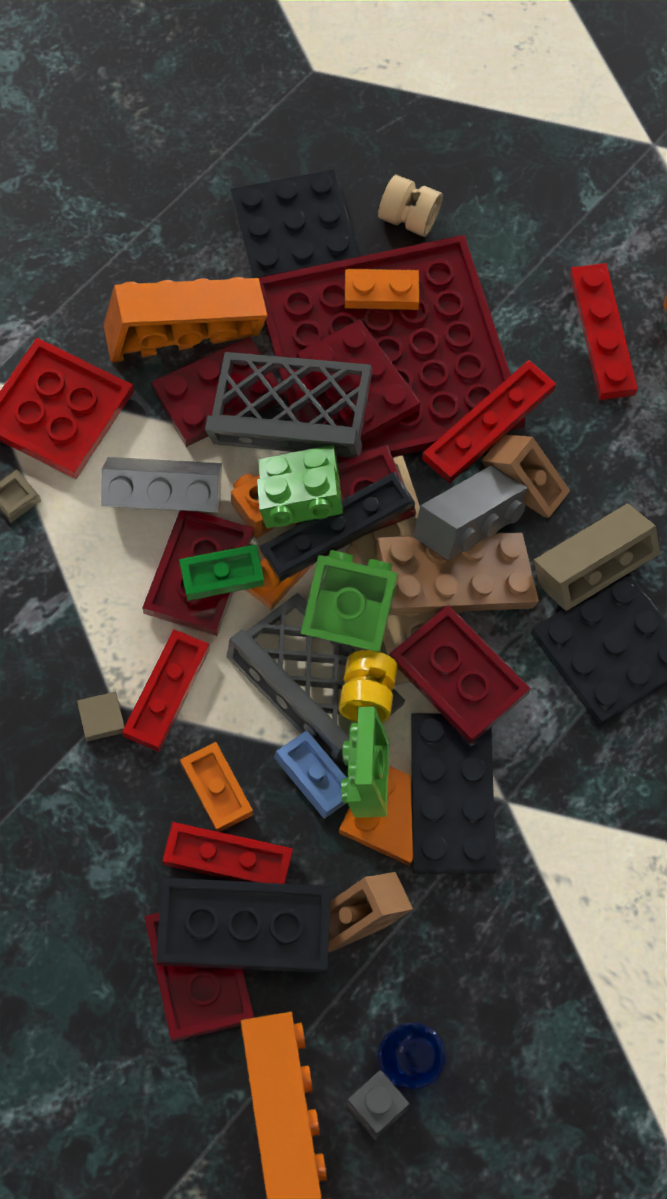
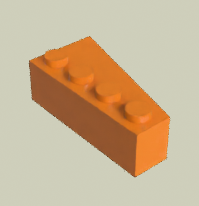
[103,277,267,363]

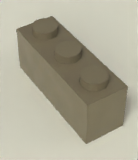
[534,503,660,611]

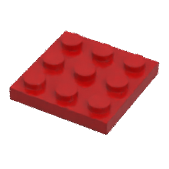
[0,338,134,479]

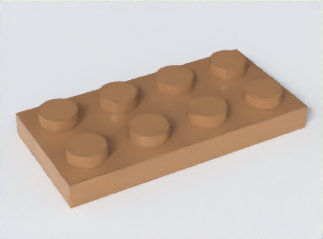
[374,533,539,615]

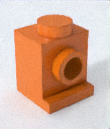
[231,473,275,539]

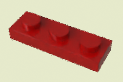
[122,629,210,752]
[162,822,293,884]

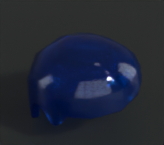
[378,1023,447,1089]

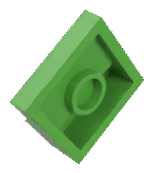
[257,444,343,528]
[300,550,399,652]
[341,706,390,818]

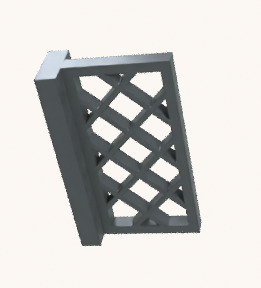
[205,352,373,458]
[226,593,405,764]

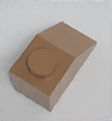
[481,434,570,518]
[328,872,413,952]

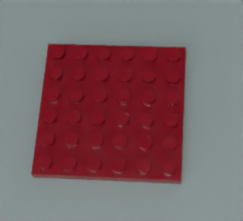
[258,235,526,463]

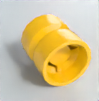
[338,650,398,723]

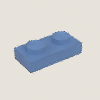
[274,731,347,819]

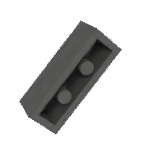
[101,457,222,512]
[413,465,528,560]

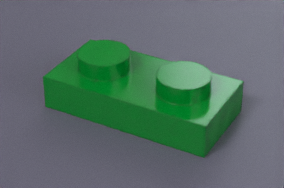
[179,544,264,601]

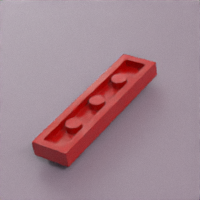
[569,263,638,400]
[422,360,556,484]

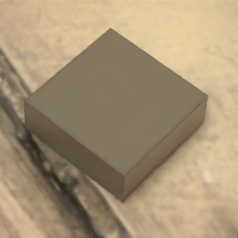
[0,469,41,523]
[77,691,124,742]

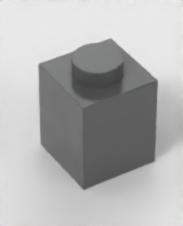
[346,1070,410,1139]

